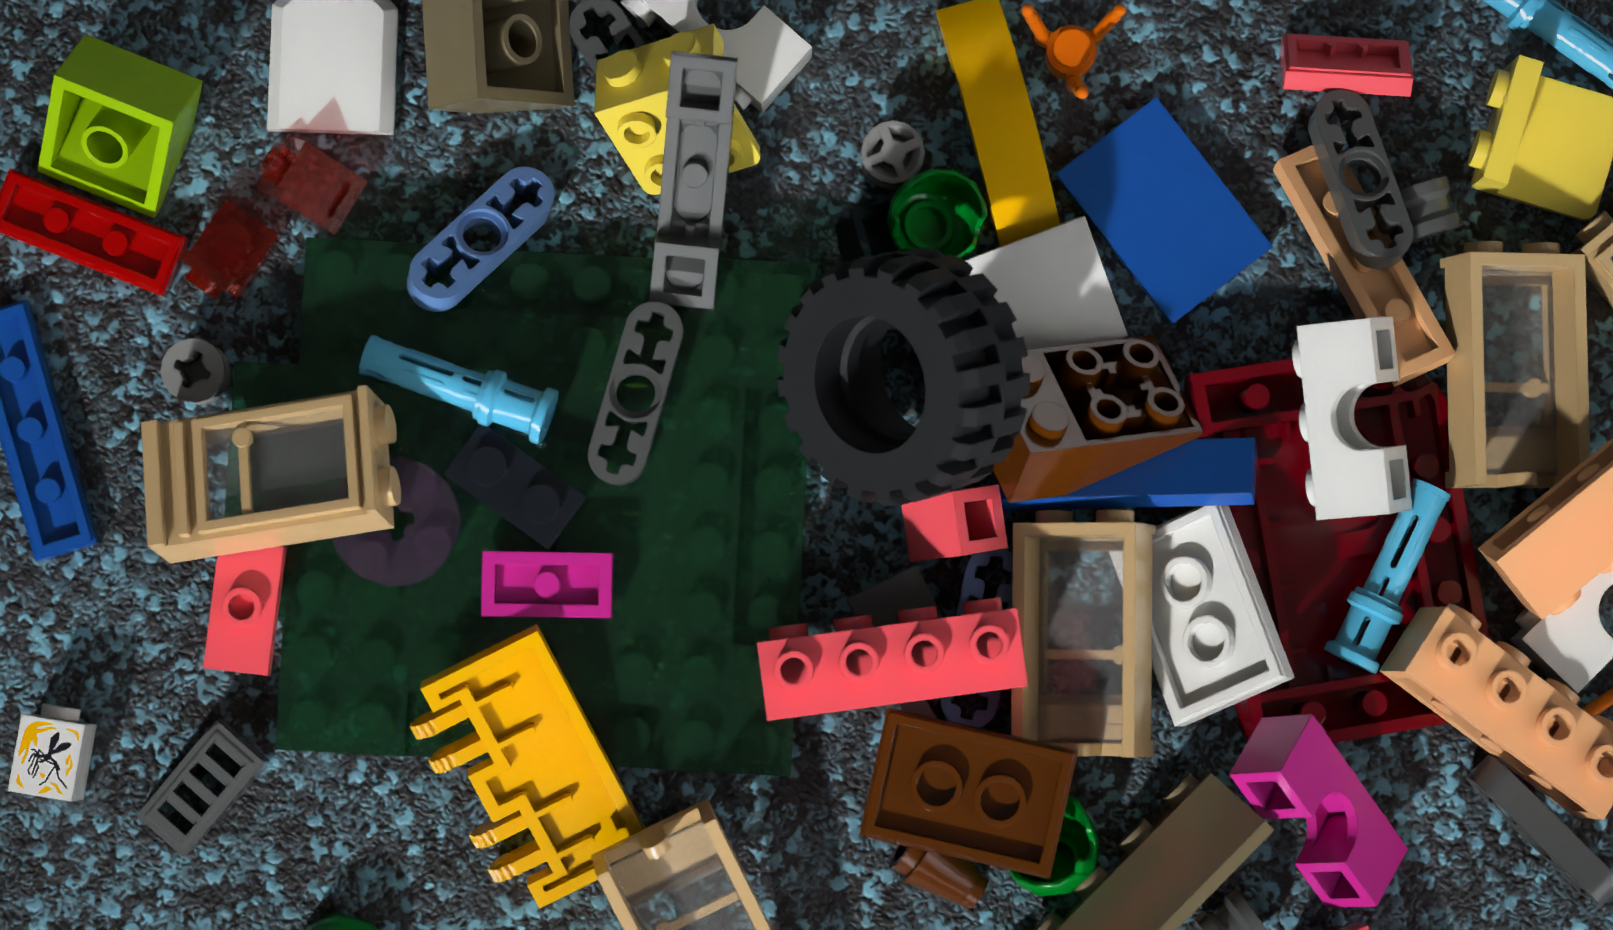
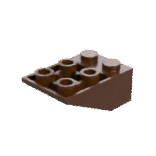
[993,335,1203,503]

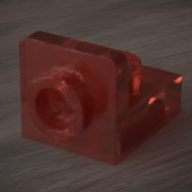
[257,136,368,235]
[178,199,282,300]

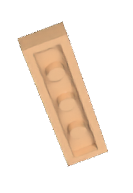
[1273,145,1456,387]

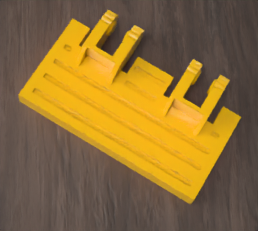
[409,624,646,909]

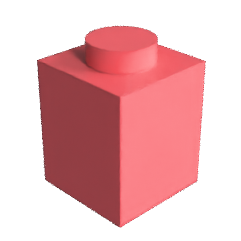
[901,484,1008,562]

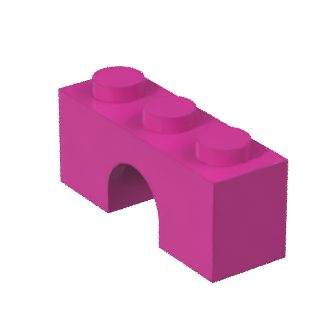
[1229,714,1408,908]

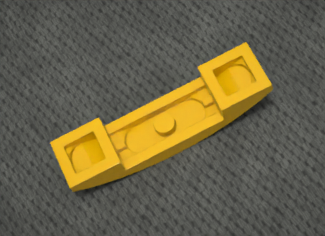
[936,0,1060,247]

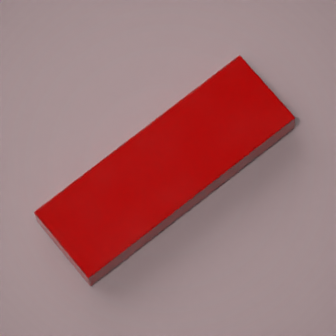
[0,168,189,298]

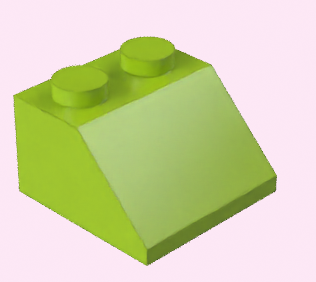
[37,34,203,218]

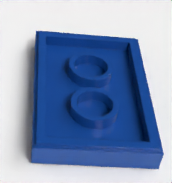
[1055,97,1273,326]

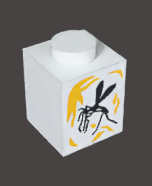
[8,703,97,802]

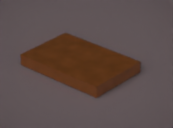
[859,707,1078,879]

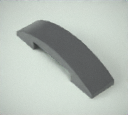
[649,51,738,310]

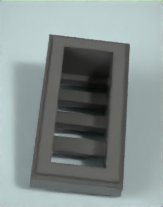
[136,719,271,858]

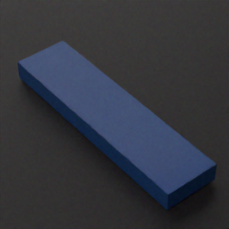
[0,299,100,562]
[997,438,1258,511]

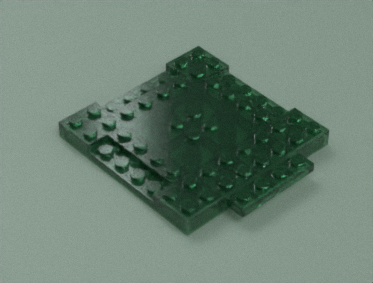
[225,237,817,776]

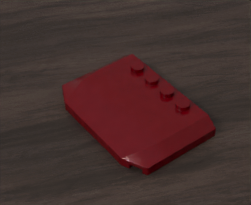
[1184,358,1490,744]

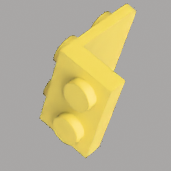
[594,23,760,195]
[1468,55,1613,221]

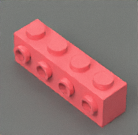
[757,598,1028,721]

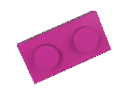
[481,551,614,618]

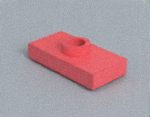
[1280,33,1414,97]
[203,546,287,676]

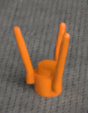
[1021,4,1126,99]

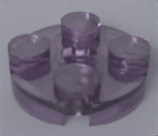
[332,457,462,587]

